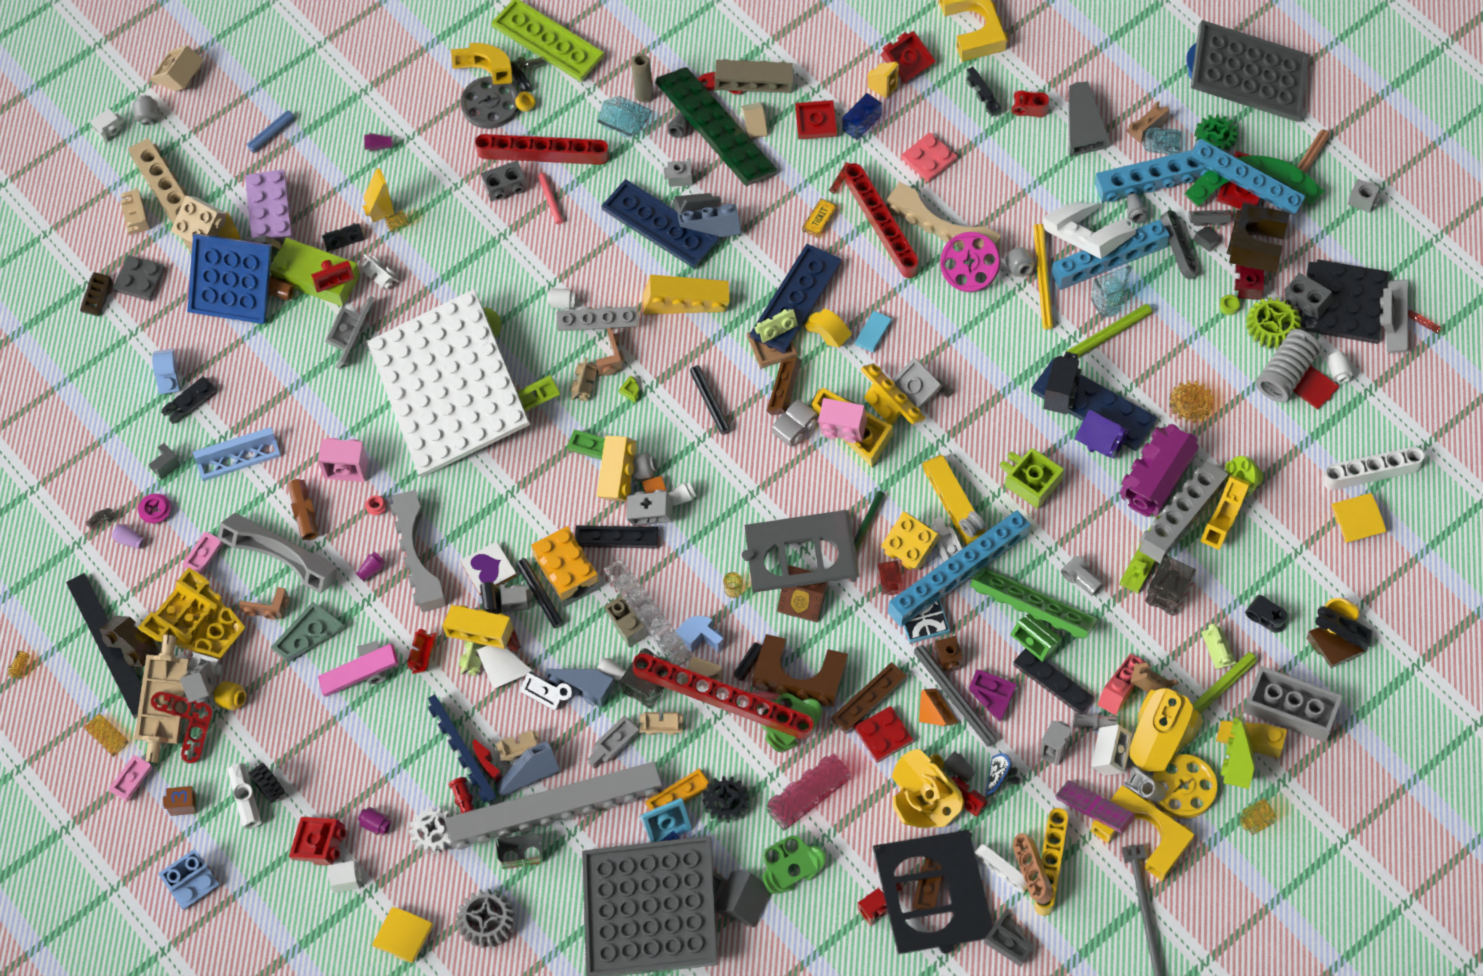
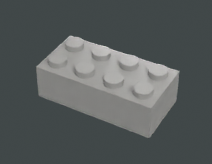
[1243,666,1343,743]

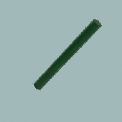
[854,491,885,554]

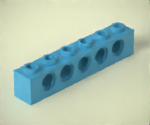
[1188,139,1305,215]
[1095,150,1209,203]
[1051,220,1169,290]

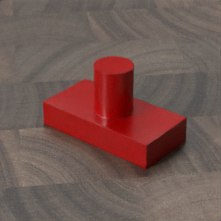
[311,260,354,293]

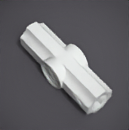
[227,763,262,829]

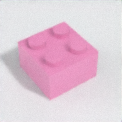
[818,398,867,443]
[318,438,368,482]

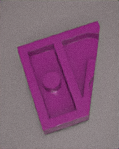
[969,669,1017,722]

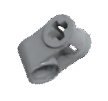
[1123,766,1166,802]

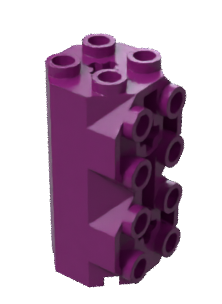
[1119,424,1199,517]

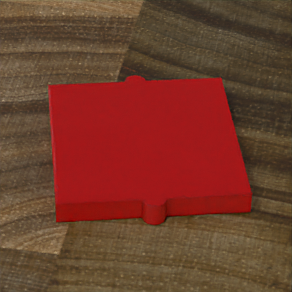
[1293,366,1339,410]

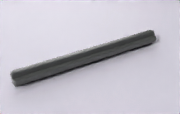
[914,645,997,747]

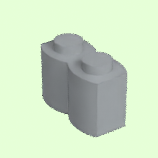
[772,399,818,447]

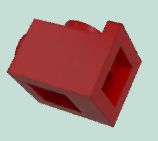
[857,887,887,926]

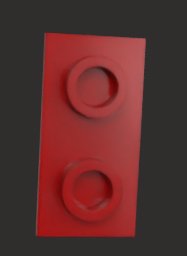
[407,629,437,674]
[951,776,988,817]

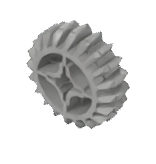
[456,889,516,949]

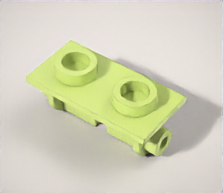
[754,309,798,343]
[1201,623,1236,670]
[459,641,486,676]

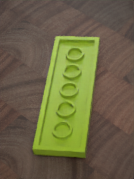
[491,0,604,82]

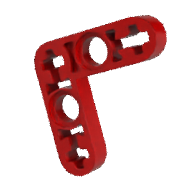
[150,692,212,764]

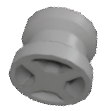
[959,511,985,538]

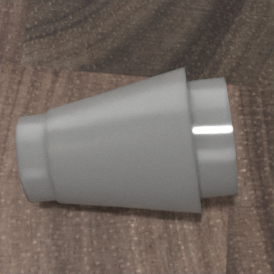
[1127,194,1147,223]

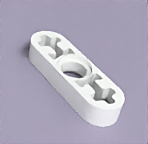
[974,844,1027,893]

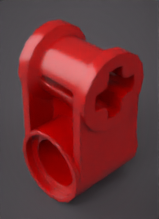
[1011,90,1049,118]

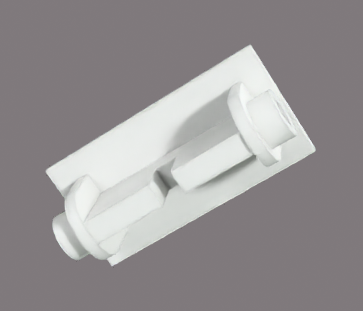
[360,254,400,290]

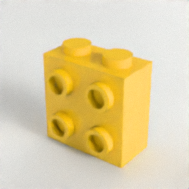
[881,511,941,571]

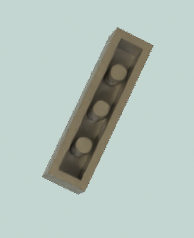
[714,59,793,93]

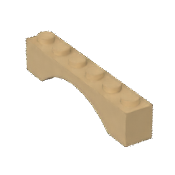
[887,182,1001,262]

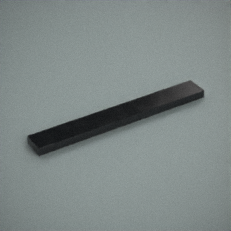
[66,573,142,718]

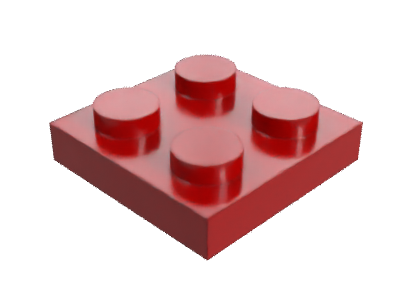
[795,100,837,140]
[854,706,913,763]

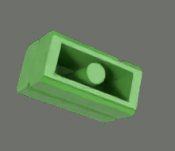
[1010,614,1062,662]

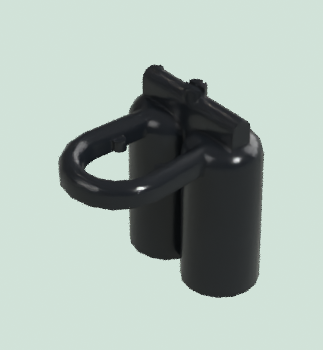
[480,582,503,614]

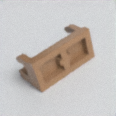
[1127,101,1170,143]
[1131,663,1180,693]

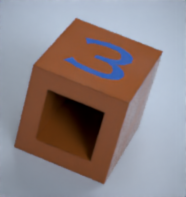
[163,786,196,816]

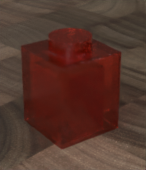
[877,560,903,595]

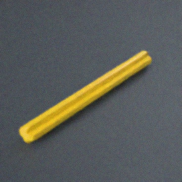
[1033,223,1053,330]

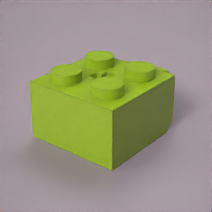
[999,448,1064,509]

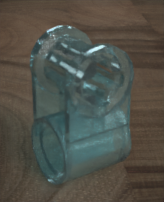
[1143,127,1182,155]

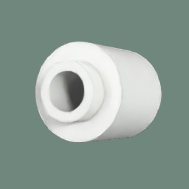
[547,288,575,309]
[1328,352,1353,383]

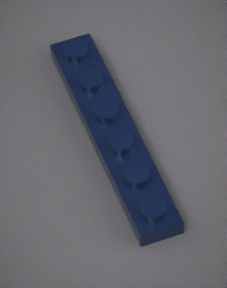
[427,694,498,806]

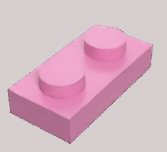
[182,531,224,575]
[109,755,153,802]

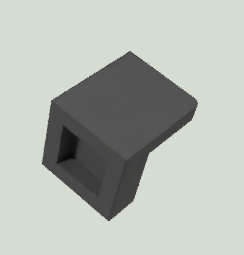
[149,443,180,480]

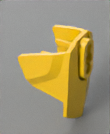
[1128,688,1203,772]
[891,749,964,829]

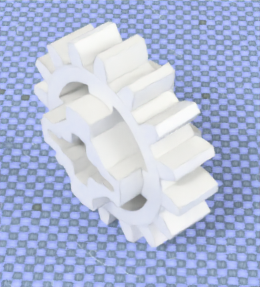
[409,807,451,854]

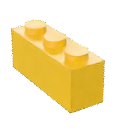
[597,436,637,501]
[442,605,514,649]

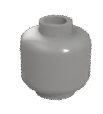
[132,95,159,125]
[1005,247,1035,277]
[632,452,657,481]

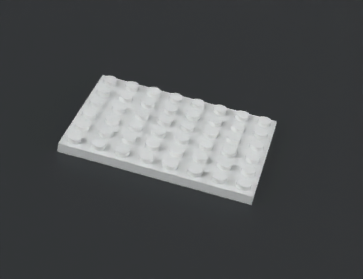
[367,289,531,478]

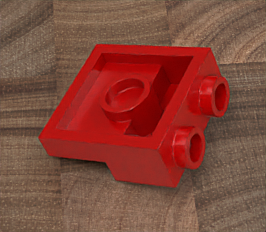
[880,30,936,84]
[289,817,347,866]

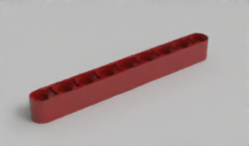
[633,653,813,739]

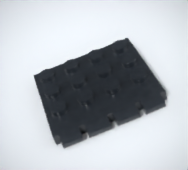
[1299,259,1389,344]

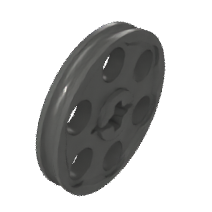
[461,76,518,129]

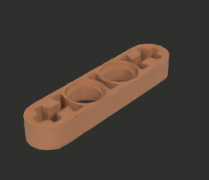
[1012,833,1053,904]

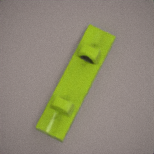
[517,375,560,412]
[1119,516,1161,594]

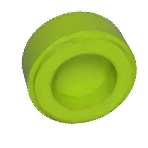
[1219,295,1240,315]

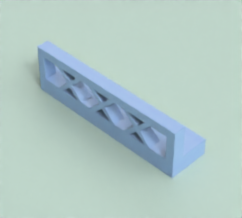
[193,427,281,481]

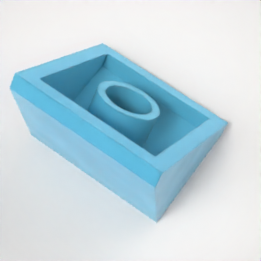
[639,798,692,843]

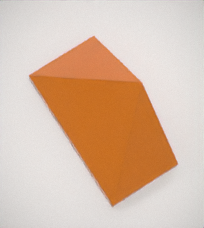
[919,688,958,726]

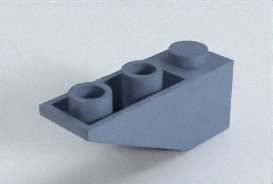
[678,204,741,237]
[546,669,615,707]
[495,741,560,796]

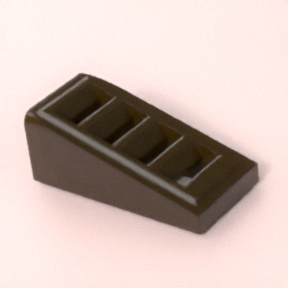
[80,272,114,317]

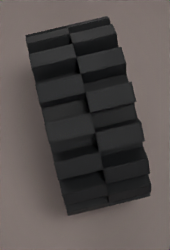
[248,762,286,803]

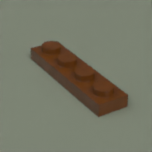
[831,662,907,734]

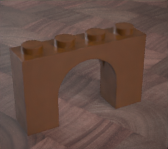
[752,634,848,707]

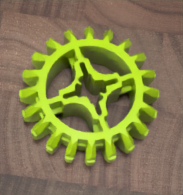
[1246,297,1301,350]

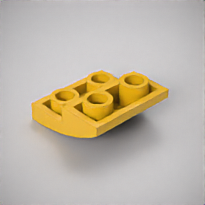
[1331,493,1387,543]
[372,906,434,964]

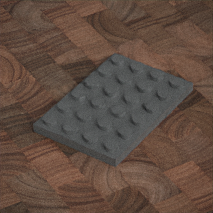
[1190,20,1309,122]

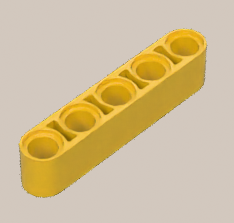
[922,454,986,546]
[1034,808,1068,916]

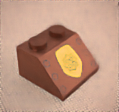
[777,565,829,623]

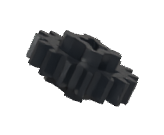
[702,776,750,823]

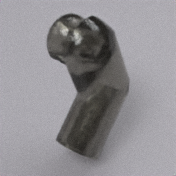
[516,57,545,71]

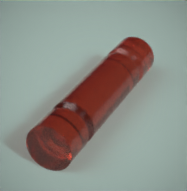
[829,162,850,194]
[1408,309,1441,334]

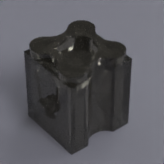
[1145,555,1197,616]
[620,648,670,710]

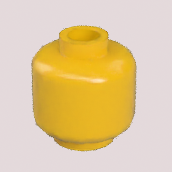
[213,681,246,710]

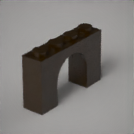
[1227,203,1290,273]

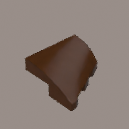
[1307,627,1365,669]

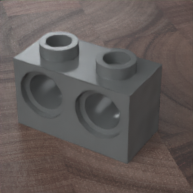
[481,160,527,202]
[1284,273,1333,319]

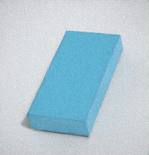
[855,311,891,353]

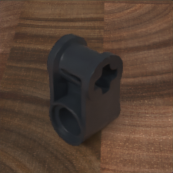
[1245,595,1287,633]

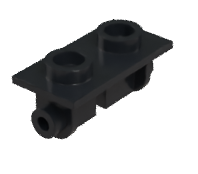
[322,222,365,252]

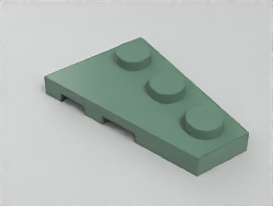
[271,602,345,662]

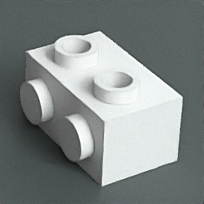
[1091,725,1133,776]

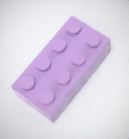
[245,169,294,247]

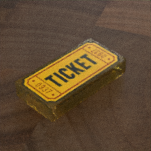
[802,198,838,239]

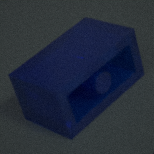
[842,93,882,140]

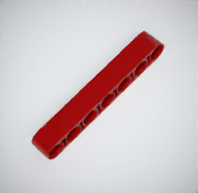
[475,134,610,165]
[845,163,918,278]

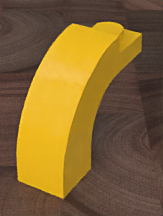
[451,43,512,85]
[1200,475,1250,550]

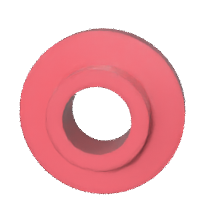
[365,495,386,516]

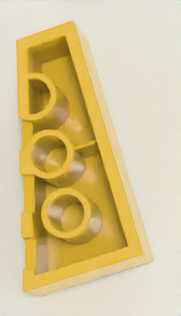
[643,274,729,315]
[812,388,894,467]

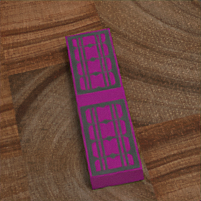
[1055,780,1135,834]

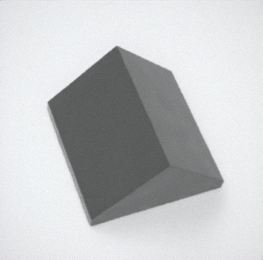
[715,871,770,928]

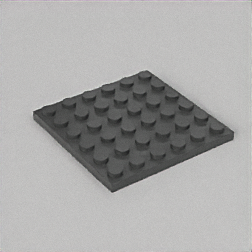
[582,836,719,976]

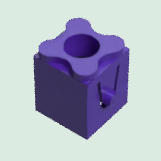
[1074,410,1130,459]

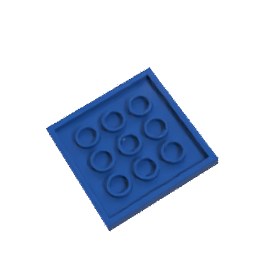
[187,233,272,324]

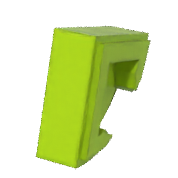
[619,375,639,403]

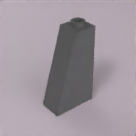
[1068,81,1108,157]

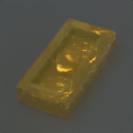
[84,713,129,757]

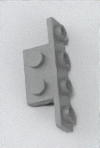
[1380,280,1408,353]
[325,296,374,369]
[557,306,638,331]

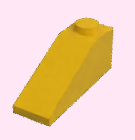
[362,168,395,222]
[1216,721,1287,759]

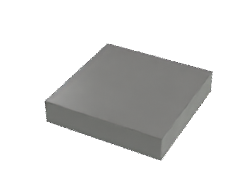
[892,357,943,409]

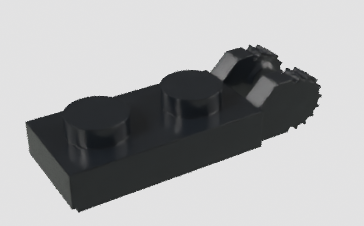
[161,376,217,424]
[1315,606,1373,650]

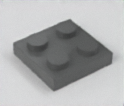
[113,255,166,301]

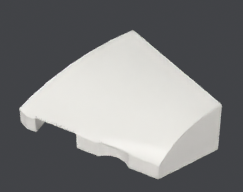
[477,646,534,689]

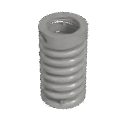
[1255,329,1321,402]

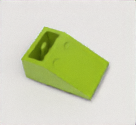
[1220,711,1255,789]

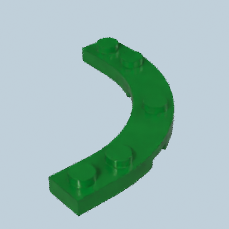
[1184,155,1325,208]

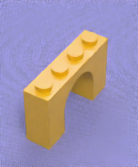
[939,0,1008,62]
[1090,785,1195,882]

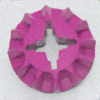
[138,493,172,525]

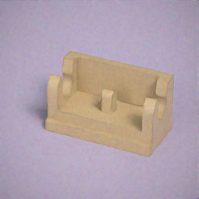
[120,188,150,235]

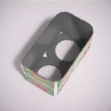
[495,833,543,870]

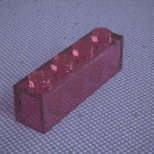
[767,753,851,831]

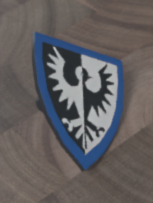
[985,753,1020,798]

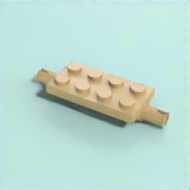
[134,635,190,763]

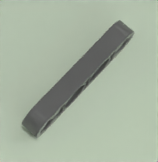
[1160,210,1199,279]

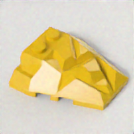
[138,567,245,659]

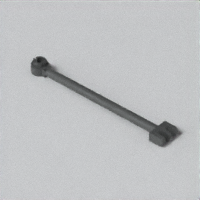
[1121,844,1163,976]

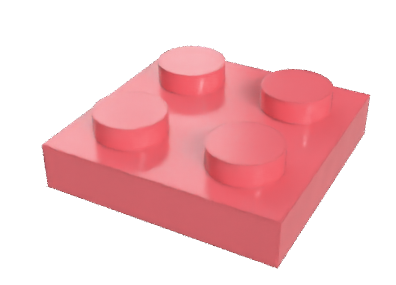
[901,132,957,183]

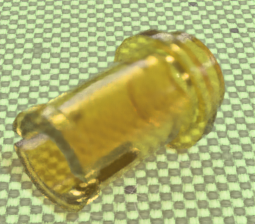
[7,650,30,679]

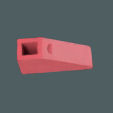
[1097,653,1149,715]

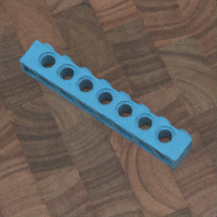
[887,510,1031,627]

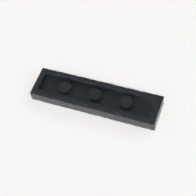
[575,525,659,549]

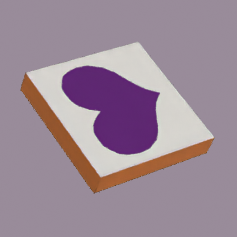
[460,541,517,596]

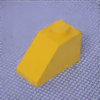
[867,62,899,99]

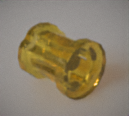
[384,209,409,233]

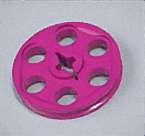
[940,232,1001,292]

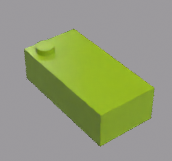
[270,238,361,307]

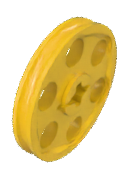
[1151,754,1217,819]

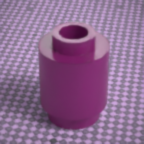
[358,807,392,836]

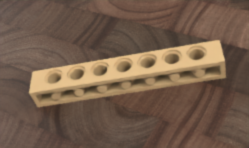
[128,138,192,253]

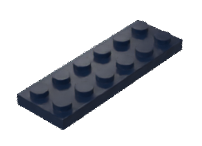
[601,179,719,269]
[750,243,842,354]
[1031,359,1158,451]

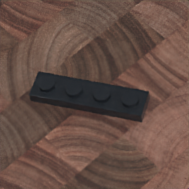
[1013,648,1094,714]

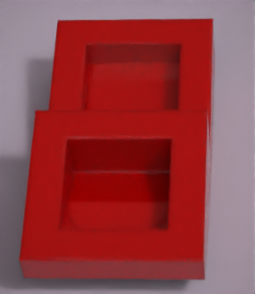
[472,739,502,784]

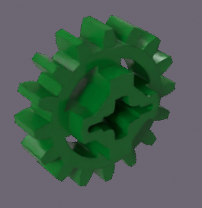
[1194,114,1238,151]

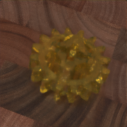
[1169,380,1214,423]

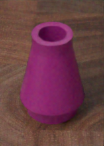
[364,133,392,152]
[355,551,386,582]

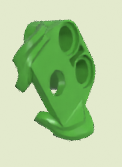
[760,694,822,753]
[761,836,826,894]

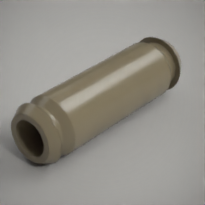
[631,54,654,103]

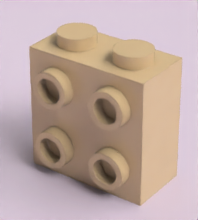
[171,195,227,243]

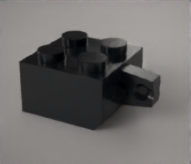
[1043,352,1082,415]

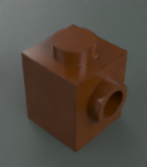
[935,636,963,672]

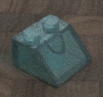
[597,96,652,138]
[1091,265,1132,319]

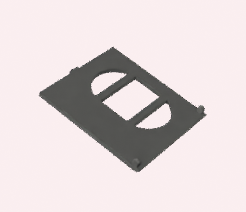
[742,510,860,593]

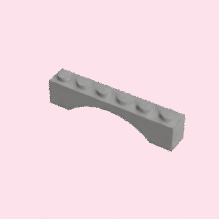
[390,489,446,612]
[218,513,338,594]

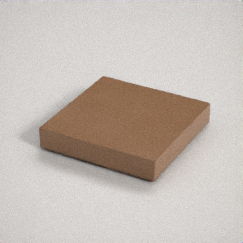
[747,332,798,369]

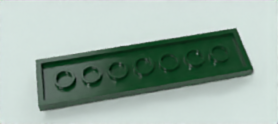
[655,67,778,187]

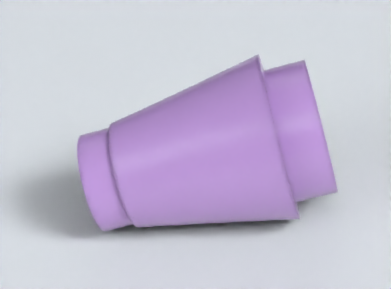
[112,523,144,549]

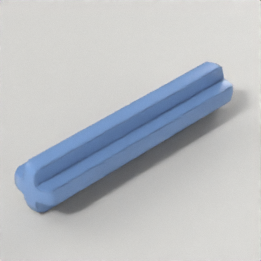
[247,110,294,153]

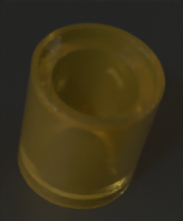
[723,572,743,598]

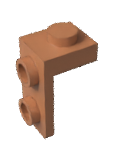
[596,328,625,376]
[239,587,290,620]

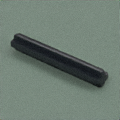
[690,365,730,435]
[516,558,563,629]

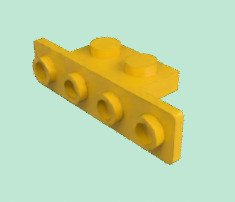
[861,363,926,425]

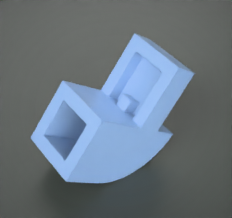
[152,348,180,394]
[675,616,724,653]

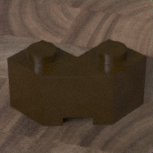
[99,616,160,667]

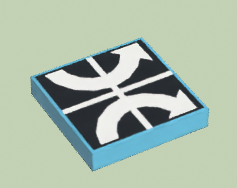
[903,600,950,644]

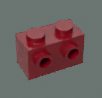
[1234,264,1264,300]

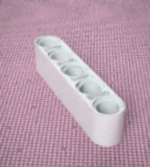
[1323,447,1424,490]

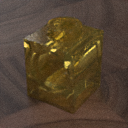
[1240,798,1277,835]

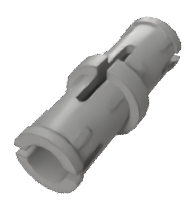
[1073,713,1117,730]

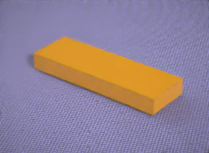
[645,768,710,811]

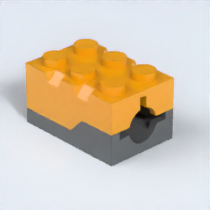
[531,526,600,608]

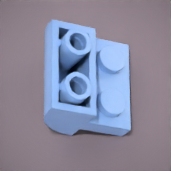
[158,849,220,910]

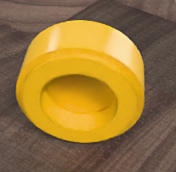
[515,92,536,112]

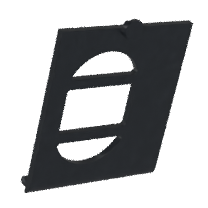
[873,830,993,955]

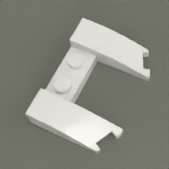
[1043,201,1136,259]

